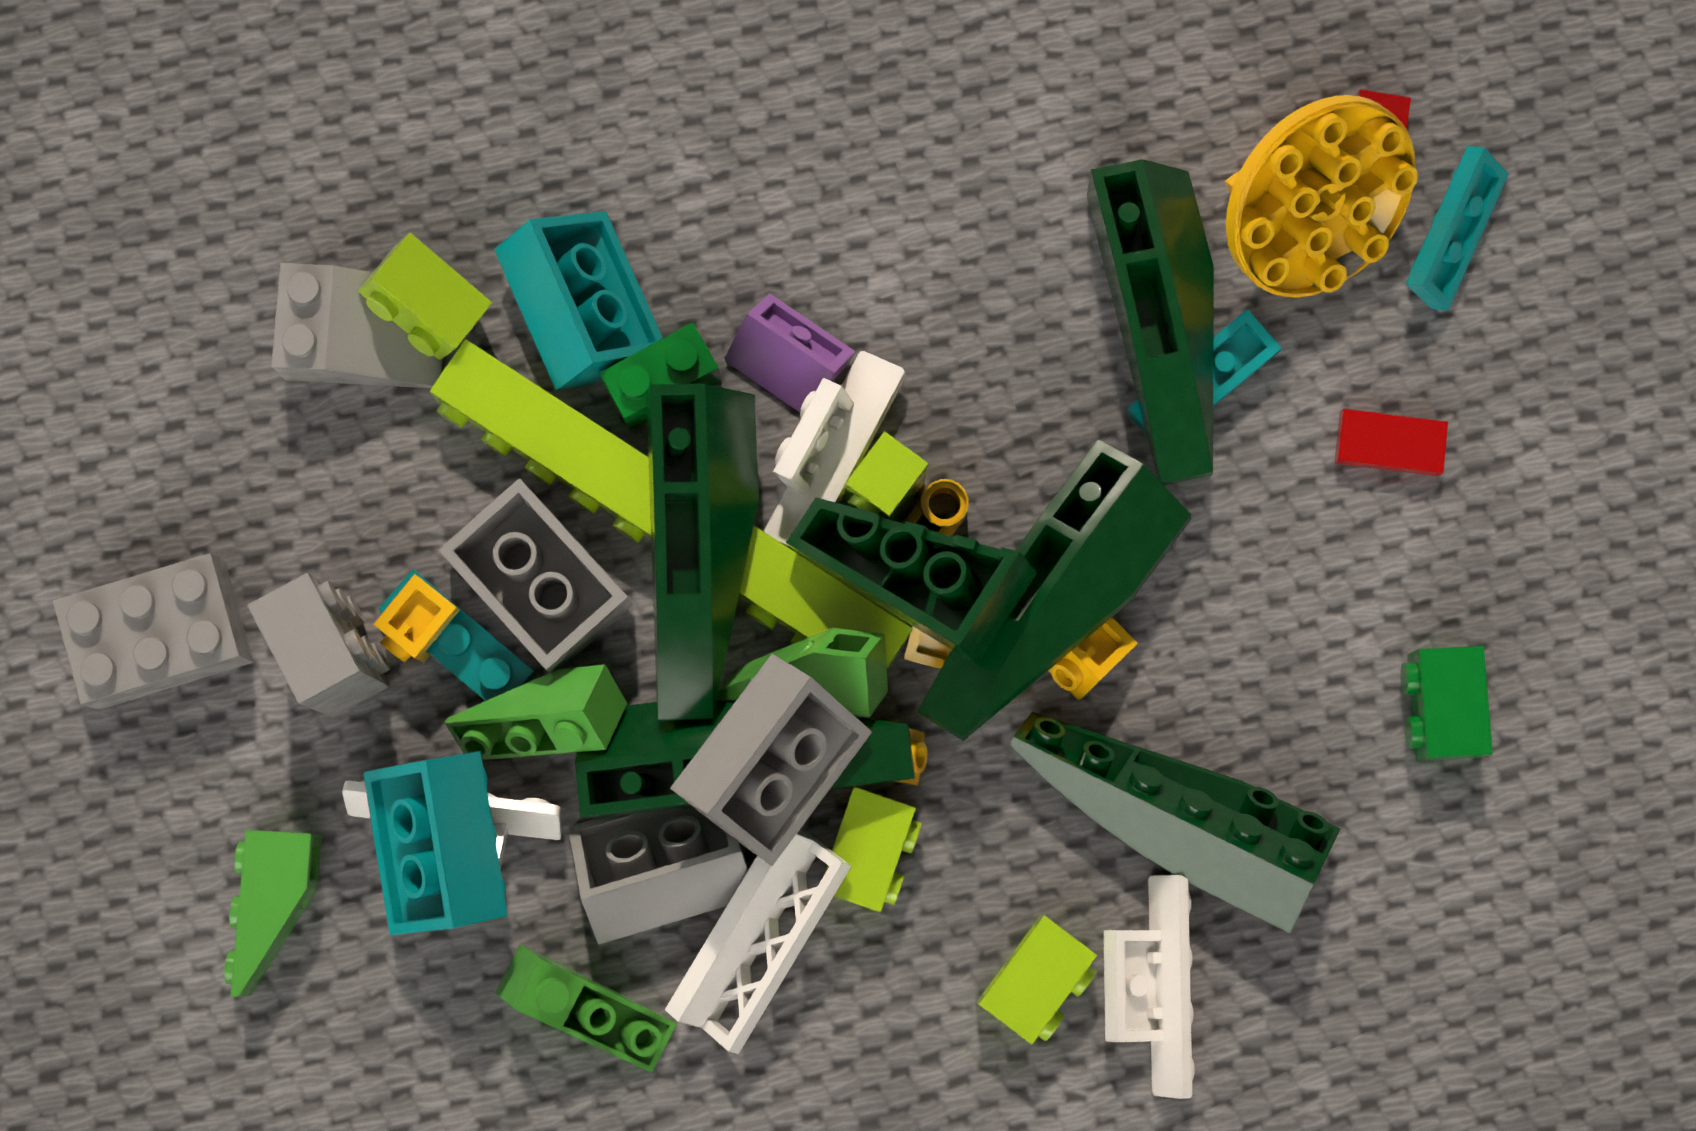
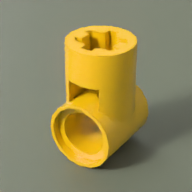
[903,479,969,536]

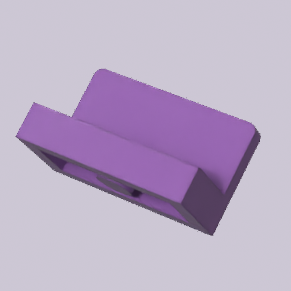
[725,293,856,412]

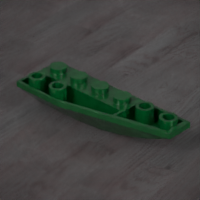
[1087,159,1214,485]
[646,384,759,721]
[918,439,1192,741]
[575,701,915,819]
[1010,712,1340,933]

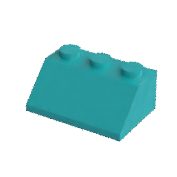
[494,211,663,391]
[363,751,508,935]

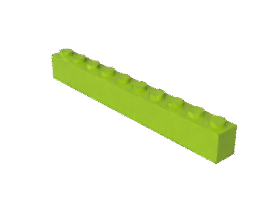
[429,339,913,671]

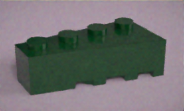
[786,497,1037,664]

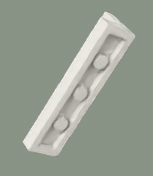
[665,830,851,1054]

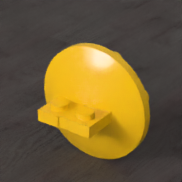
[1225,95,1418,297]

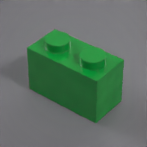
[599,322,722,431]
[1400,646,1493,761]

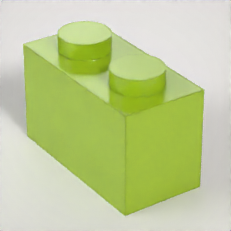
[358,232,492,360]
[845,431,929,521]
[824,787,922,912]
[976,915,1097,1045]

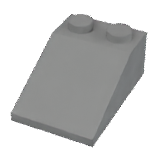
[271,263,444,388]

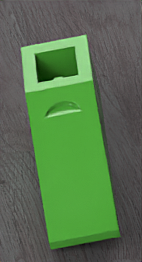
[717,628,888,718]
[445,664,627,760]
[224,830,322,997]
[495,944,677,1073]

